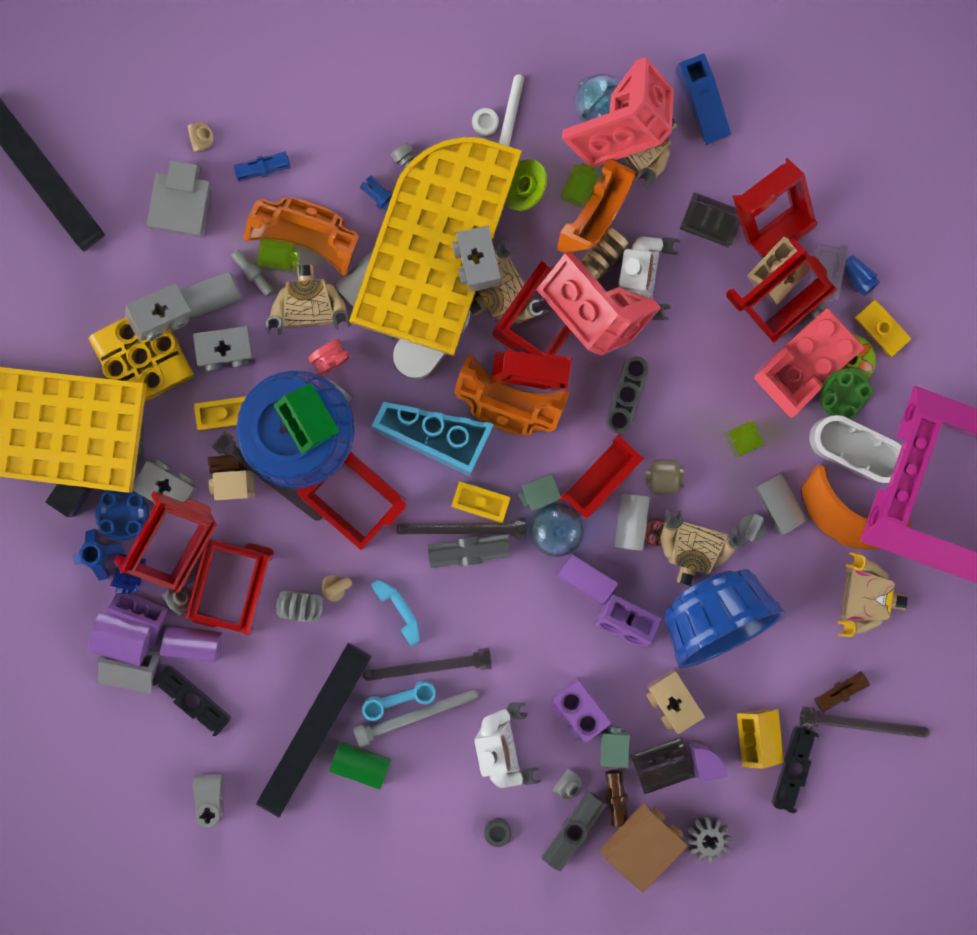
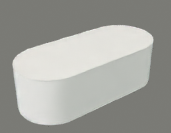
[393,310,470,379]
[809,415,902,483]

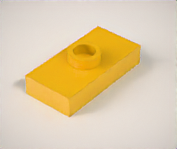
[853,299,911,358]
[194,396,246,431]
[451,481,511,523]

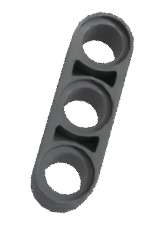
[606,356,649,433]

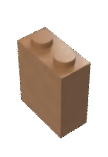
[599,803,688,893]

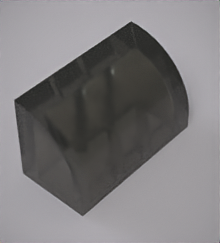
[680,192,741,248]
[631,737,695,795]

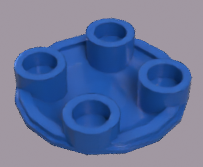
[95,490,149,541]

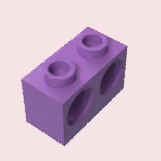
[594,594,662,649]
[551,678,612,743]

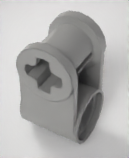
[193,774,224,828]

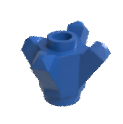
[73,529,123,581]

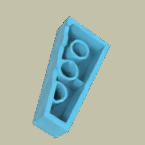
[372,402,494,476]

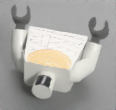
[619,237,680,320]
[475,702,541,788]

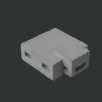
[147,160,212,238]

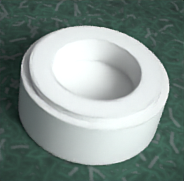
[472,108,499,137]

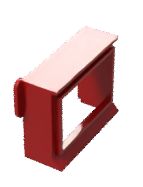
[732,158,818,258]
[726,237,837,343]
[492,260,572,356]
[490,350,572,391]
[558,433,644,519]
[297,451,406,550]
[114,491,217,593]
[186,538,274,635]

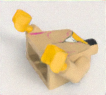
[837,552,908,637]

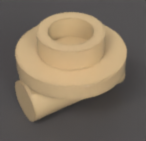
[187,122,213,153]
[321,575,352,602]

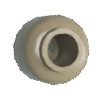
[646,459,684,495]

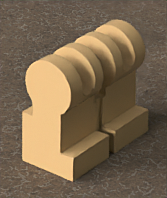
[580,228,629,282]

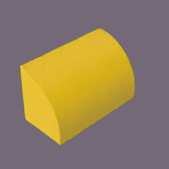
[737,709,784,769]

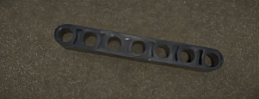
[0,98,106,252]
[256,642,372,818]

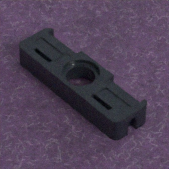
[153,665,231,736]
[772,726,819,813]

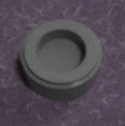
[484,818,511,847]

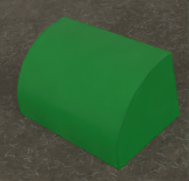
[273,383,340,454]
[329,741,391,790]

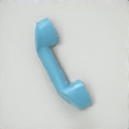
[371,579,420,647]
[362,680,436,721]

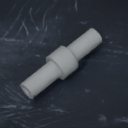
[231,249,274,297]

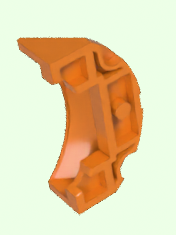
[557,158,637,253]
[243,197,359,277]
[454,354,570,436]
[800,464,913,550]

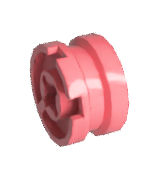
[308,338,351,377]

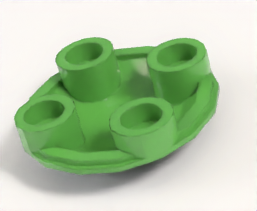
[819,368,873,420]

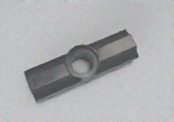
[428,534,511,568]
[541,791,607,872]

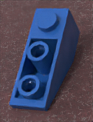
[676,53,731,145]

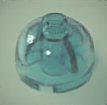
[574,73,620,122]
[530,503,584,557]

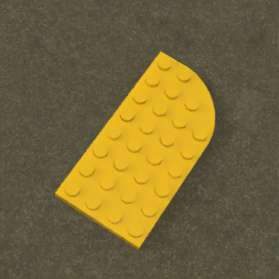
[349,137,522,356]
[0,367,147,493]

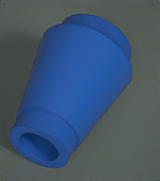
[841,255,880,296]

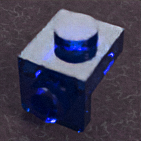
[110,553,147,595]

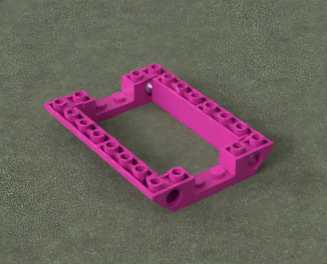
[860,386,977,583]

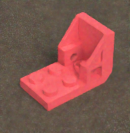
[562,57,674,169]
[536,252,661,356]
[754,307,865,418]

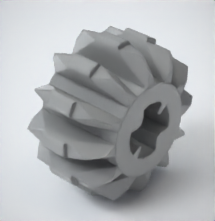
[276,590,323,622]
[685,816,732,864]

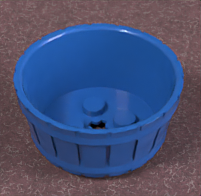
[237,371,354,488]
[664,569,786,669]

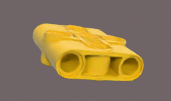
[88,312,195,402]

